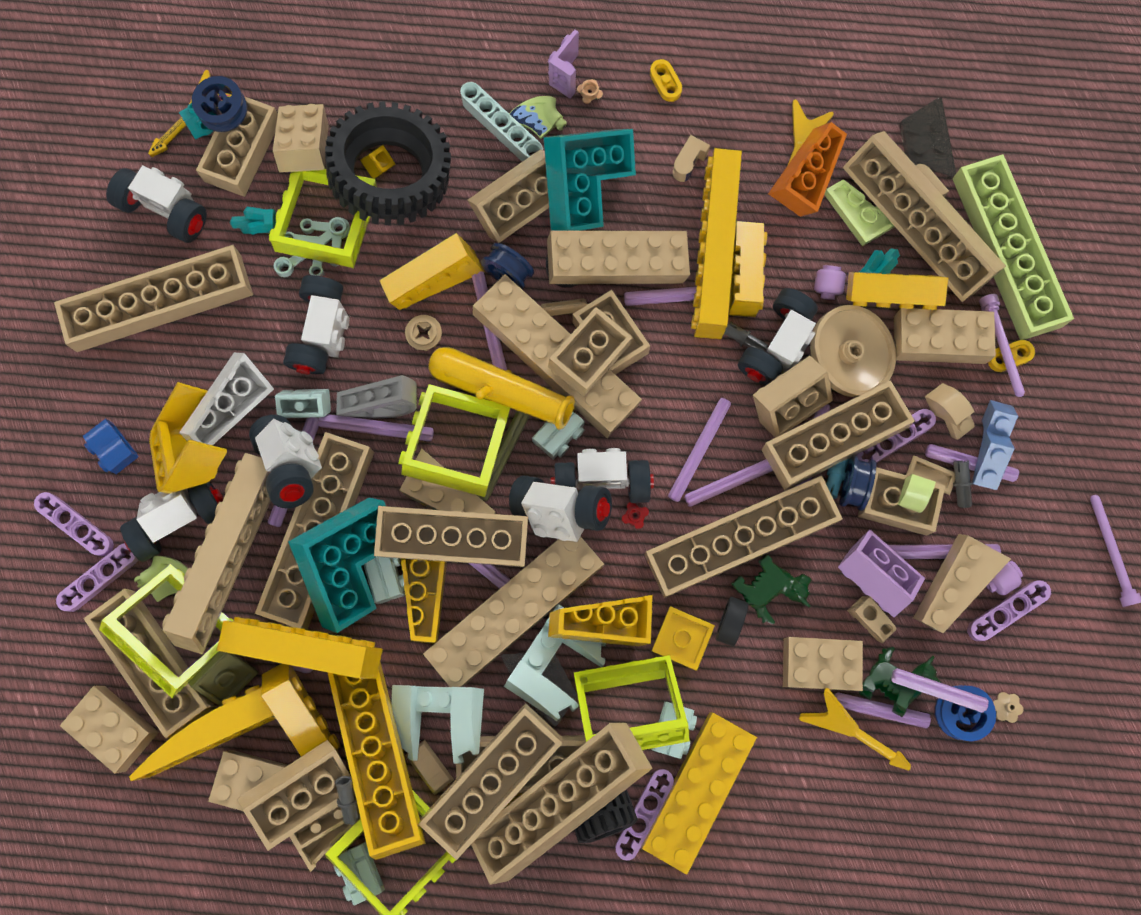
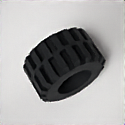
[574,790,638,843]

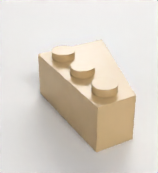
[289,793,361,872]

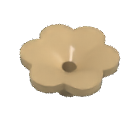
[993,692,1023,723]

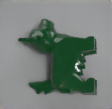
[731,554,812,624]
[859,647,942,717]

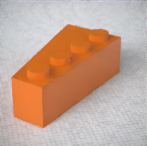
[768,122,847,217]

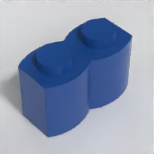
[83,418,139,474]

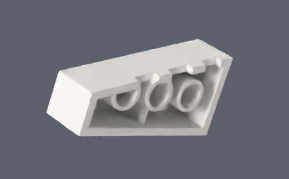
[179,352,274,445]

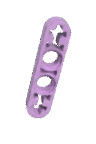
[855,409,936,463]
[34,492,114,556]
[56,543,138,612]
[967,581,1051,641]
[615,769,674,860]

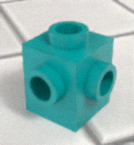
[179,103,214,140]

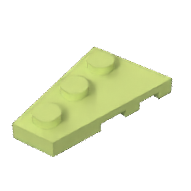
[824,179,895,246]

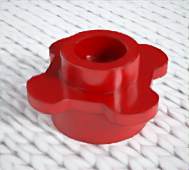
[622,502,649,529]

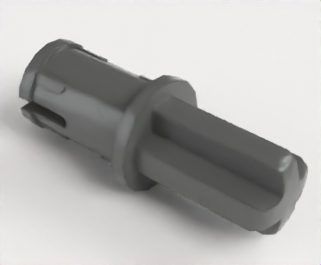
[724,321,768,352]
[953,460,973,508]
[335,776,359,825]

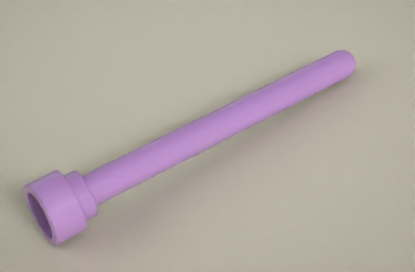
[979,294,1025,397]
[1090,495,1141,607]

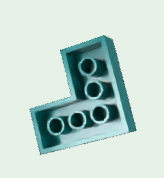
[544,129,636,231]
[288,498,386,633]

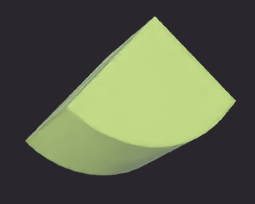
[898,474,936,513]

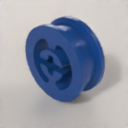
[935,685,996,741]

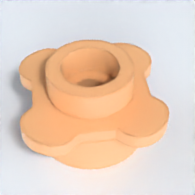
[577,79,603,104]

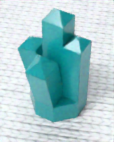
[229,206,277,235]
[859,248,900,274]

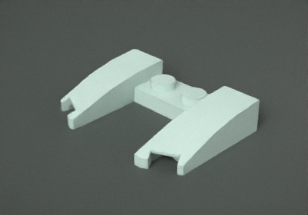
[504,604,606,721]
[391,685,484,764]

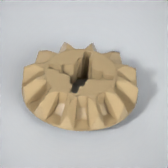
[405,315,442,351]

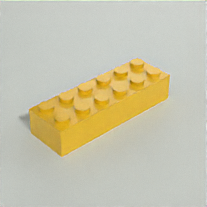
[217,617,383,679]
[641,712,757,875]

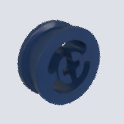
[192,76,247,132]
[481,243,534,290]
[839,455,876,511]

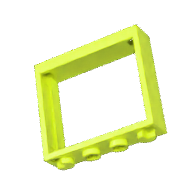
[269,169,377,268]
[399,384,510,497]
[99,564,233,698]
[574,655,690,750]
[325,790,456,915]

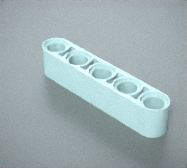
[460,82,543,162]

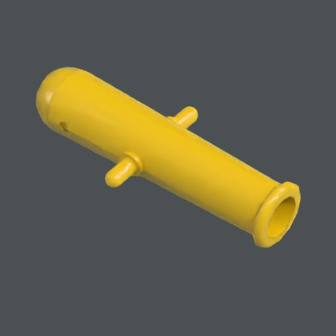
[428,347,575,430]

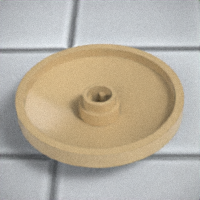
[810,305,896,397]

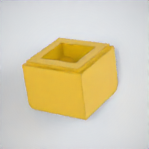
[360,145,395,179]

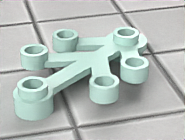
[274,217,350,277]

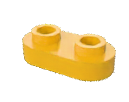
[650,59,682,102]
[988,340,1035,372]

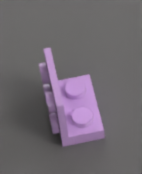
[548,30,579,99]

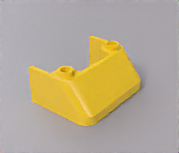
[149,382,227,494]

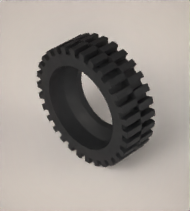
[325,101,451,226]

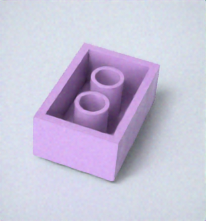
[838,530,925,617]

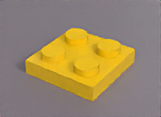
[651,606,715,671]

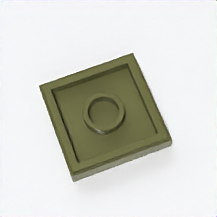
[188,651,259,706]

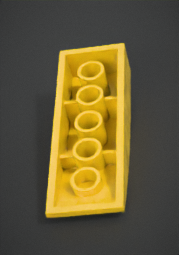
[129,685,276,781]

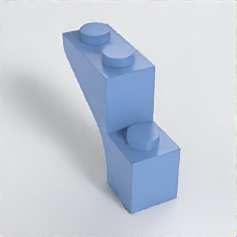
[973,400,1018,490]

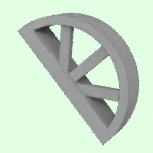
[336,375,417,418]

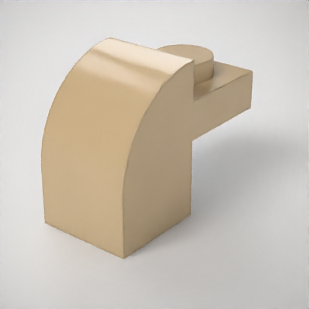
[925,383,975,440]

